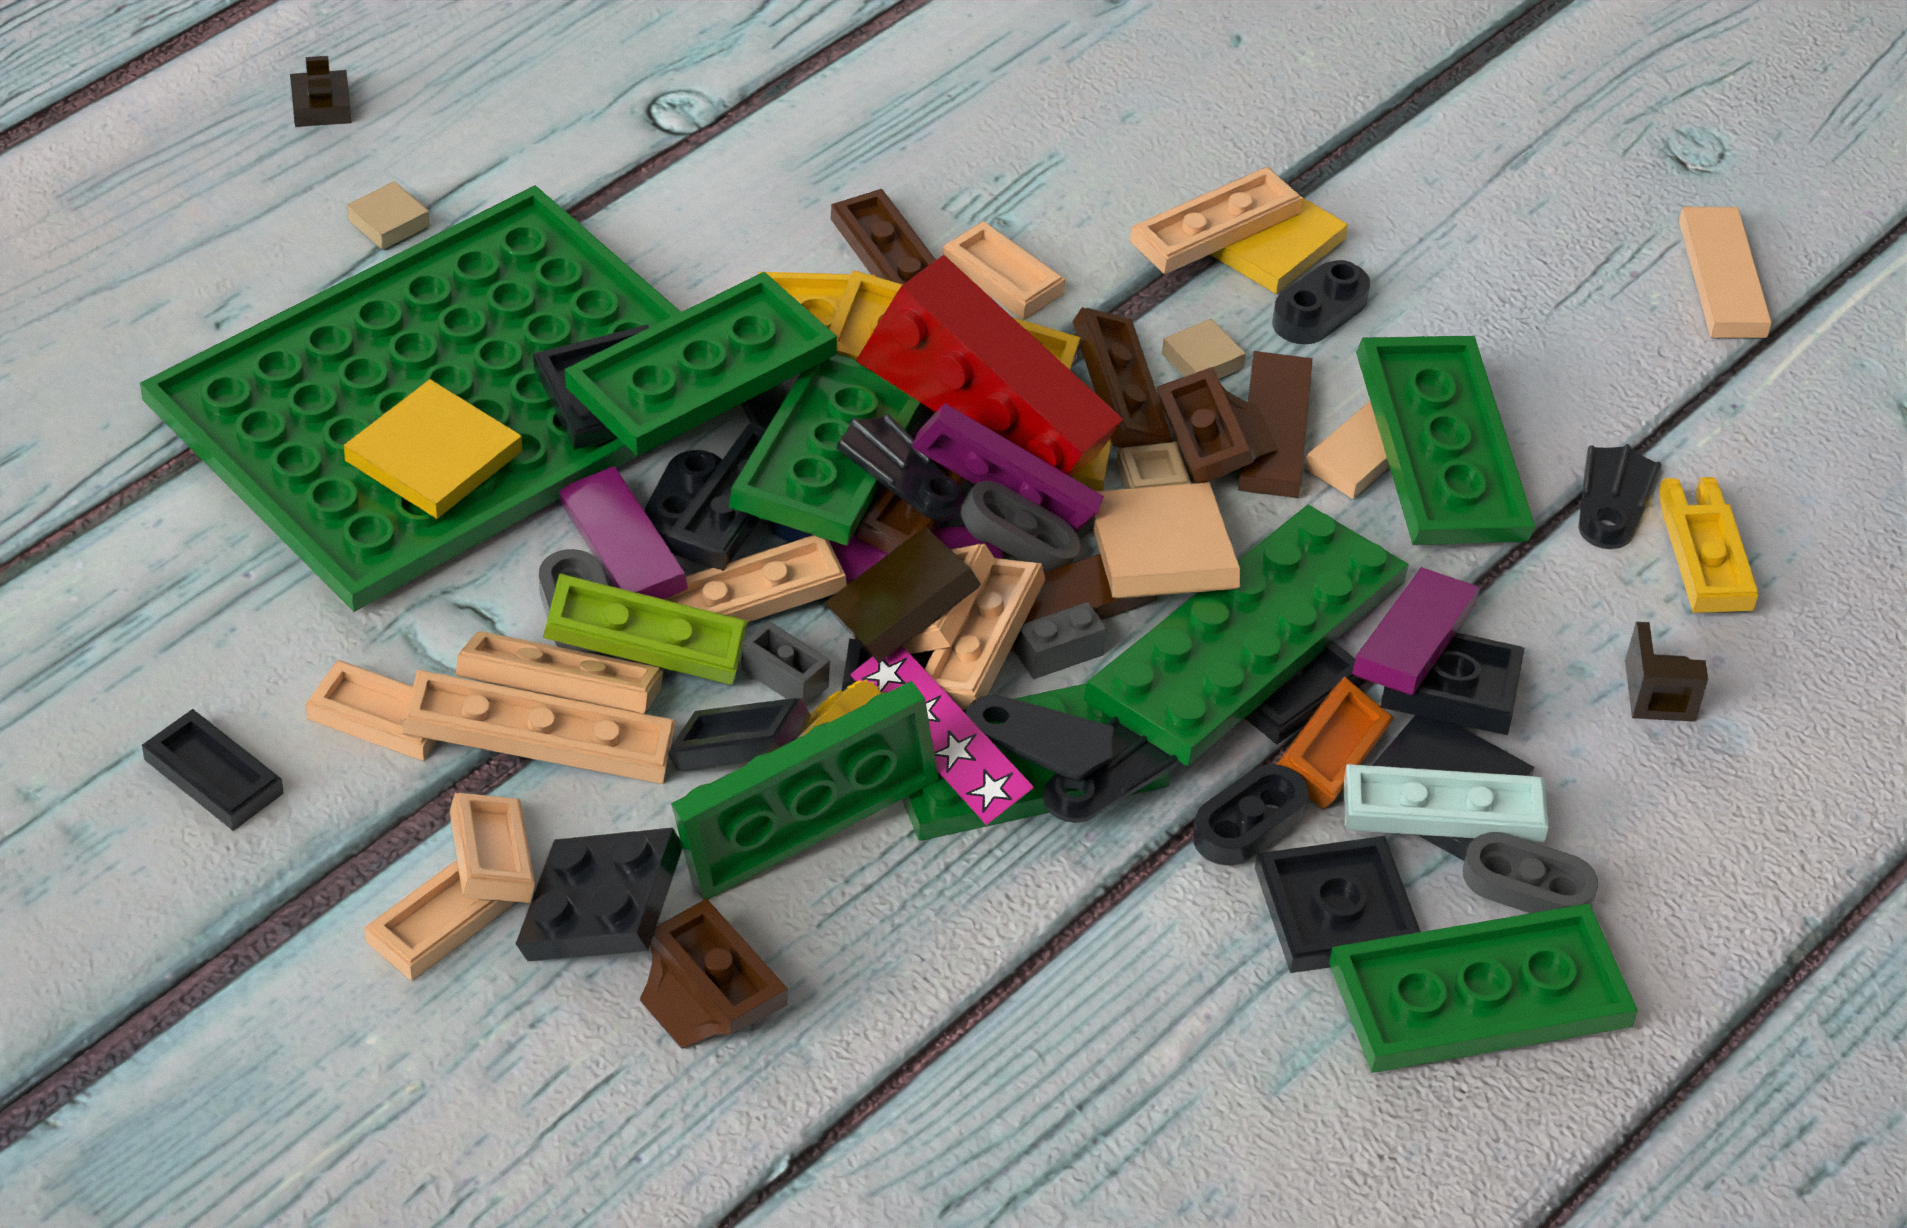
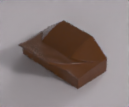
[1156,367,1277,484]
[640,898,788,1049]

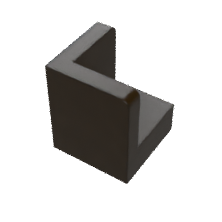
[1625,621,1708,722]

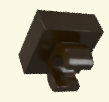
[290,56,352,127]

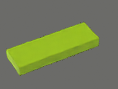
[543,573,748,685]

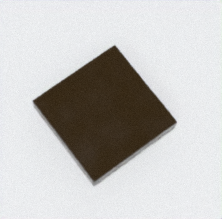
[824,527,981,662]

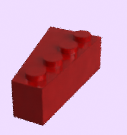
[856,255,1123,477]

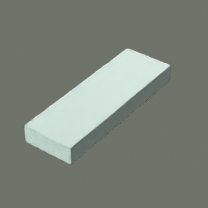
[1344,764,1548,843]

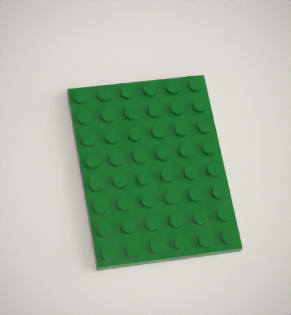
[140,185,681,612]

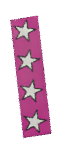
[850,646,1034,825]

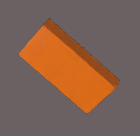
[1276,677,1394,810]

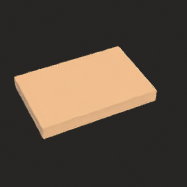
[1091,482,1240,599]

